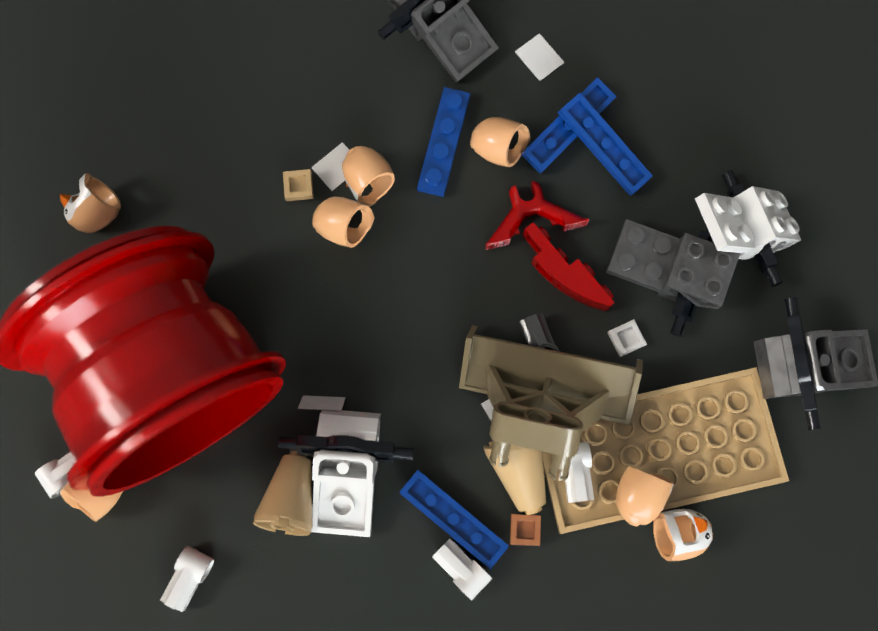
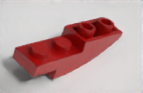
[523,222,615,312]

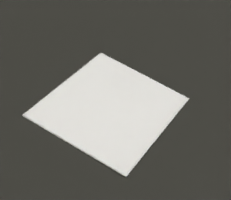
[515,33,565,81]
[311,142,349,191]
[298,396,346,411]

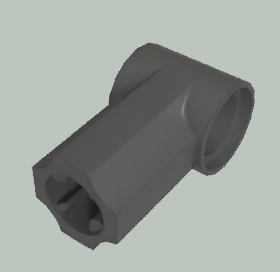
[519,313,560,352]

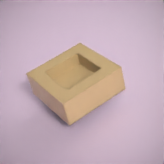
[283,169,314,202]

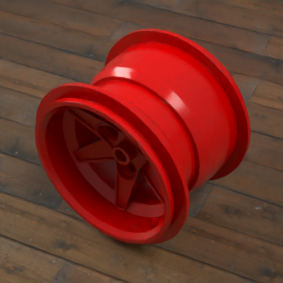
[0,226,286,497]

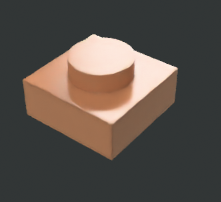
[510,514,541,546]

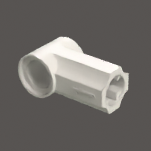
[565,441,594,503]
[35,452,76,499]
[432,538,493,600]
[160,546,214,612]

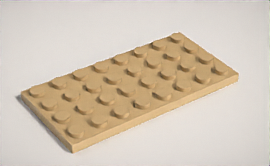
[543,367,789,534]

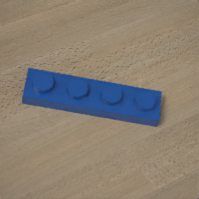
[521,77,617,174]
[417,87,470,197]
[557,93,653,196]
[399,470,509,570]

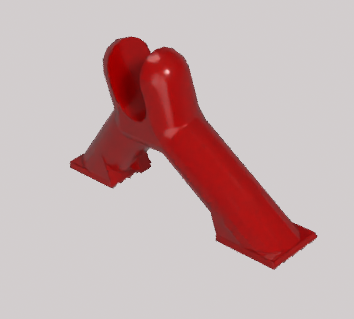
[485,181,589,250]

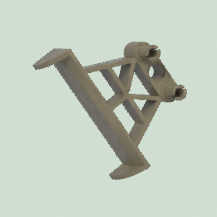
[459,325,643,481]

